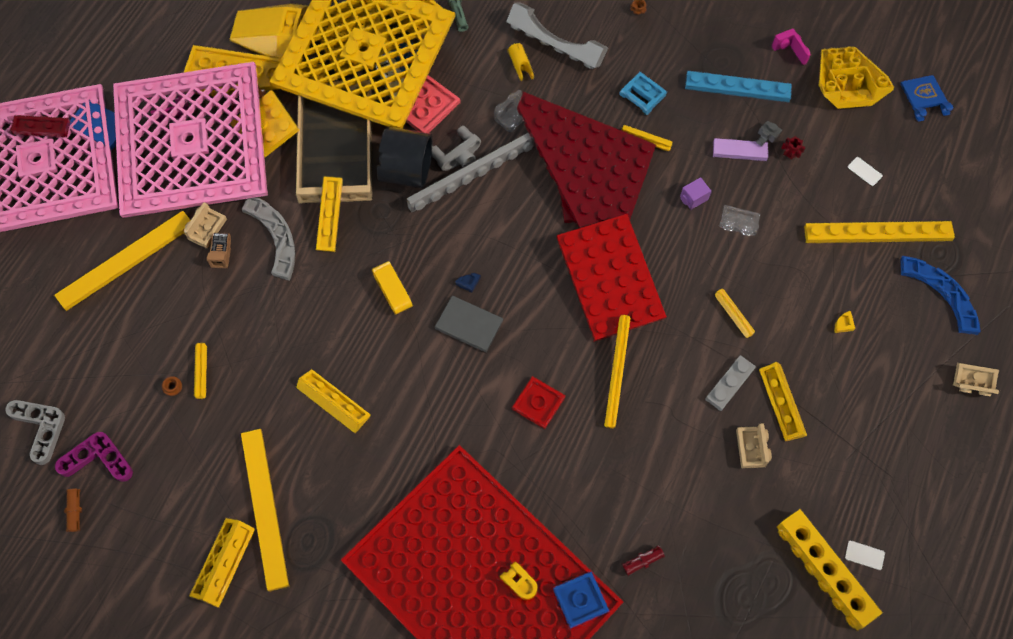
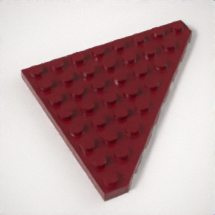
[517,92,656,228]

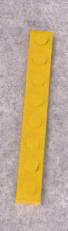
[804,221,955,243]

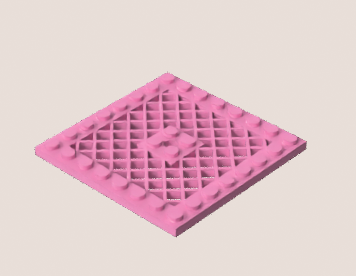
[113,62,268,218]
[0,84,119,232]

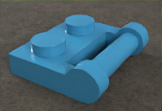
[619,72,667,115]

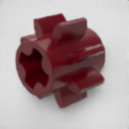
[781,136,805,159]

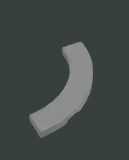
[242,197,295,281]

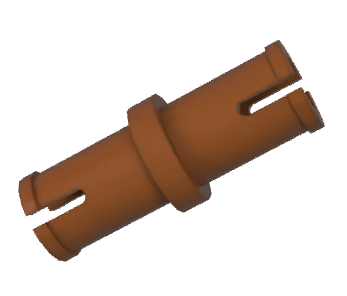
[64,489,82,532]

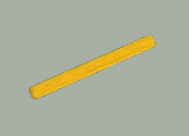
[605,315,630,428]

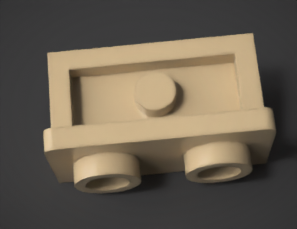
[184,202,227,248]
[953,363,999,396]
[736,423,772,468]

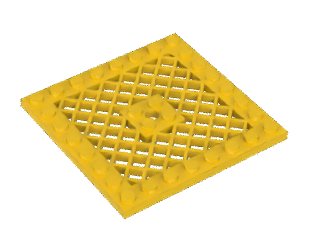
[269,0,455,129]

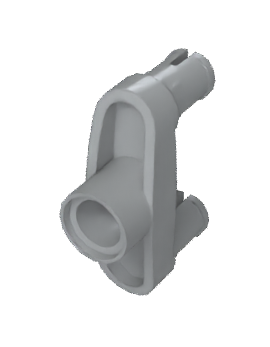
[432,126,481,171]

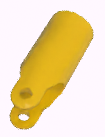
[508,43,534,81]

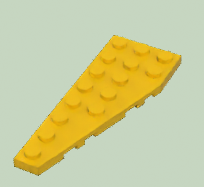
[184,45,329,97]

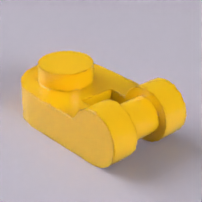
[500,562,537,600]

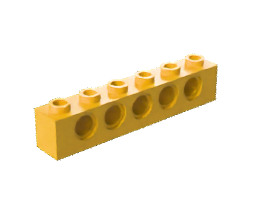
[777,509,882,631]

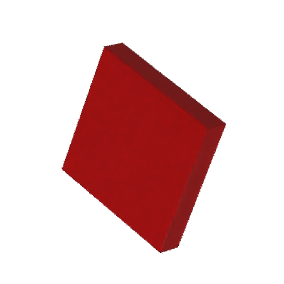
[512,376,566,429]

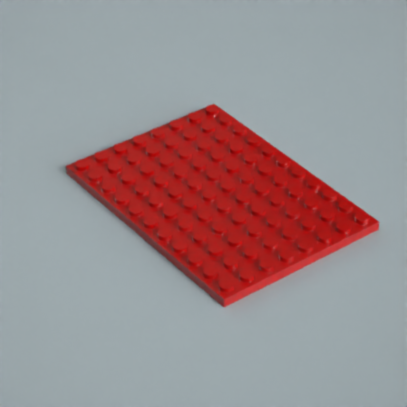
[341,445,623,639]

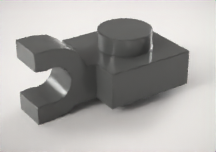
[756,121,782,146]

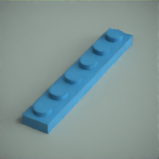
[685,71,792,102]

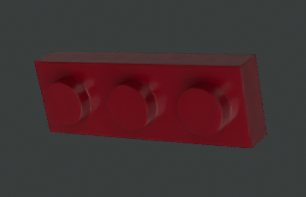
[10,115,71,137]

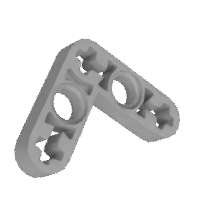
[5,400,65,465]

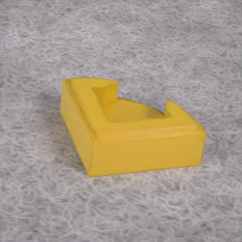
[834,311,855,333]

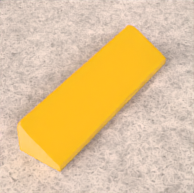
[759,362,807,441]
[296,369,371,433]

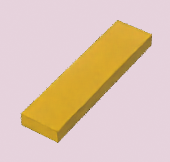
[316,176,343,252]

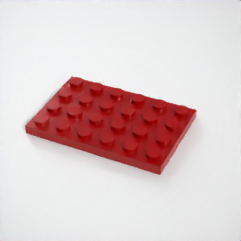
[556,214,667,342]

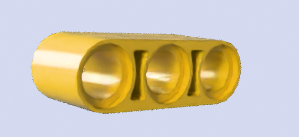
[371,261,413,315]

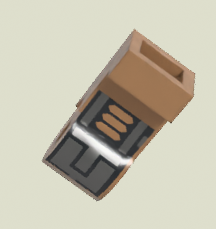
[207,233,231,268]

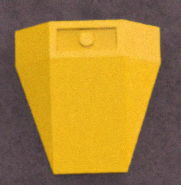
[230,4,308,58]
[819,47,894,109]

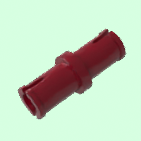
[622,545,665,576]

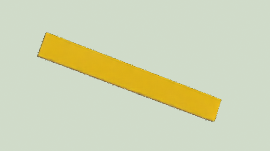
[54,211,191,311]
[241,429,289,591]

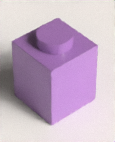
[680,177,711,210]

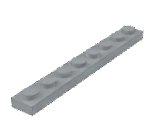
[407,133,535,212]

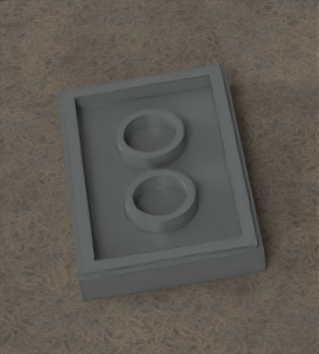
[435,295,503,353]

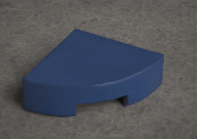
[455,273,481,293]

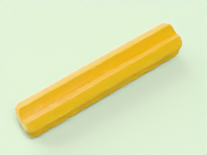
[621,125,672,151]
[715,289,755,338]
[194,343,207,399]

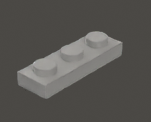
[705,355,756,411]

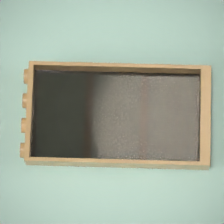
[296,80,372,203]

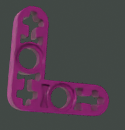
[55,432,133,482]

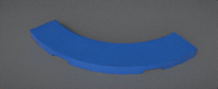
[900,256,980,335]

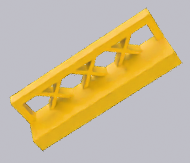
[189,518,255,607]

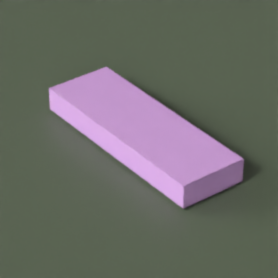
[713,138,768,161]

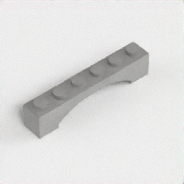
[506,2,608,69]

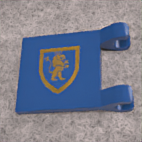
[900,75,953,121]

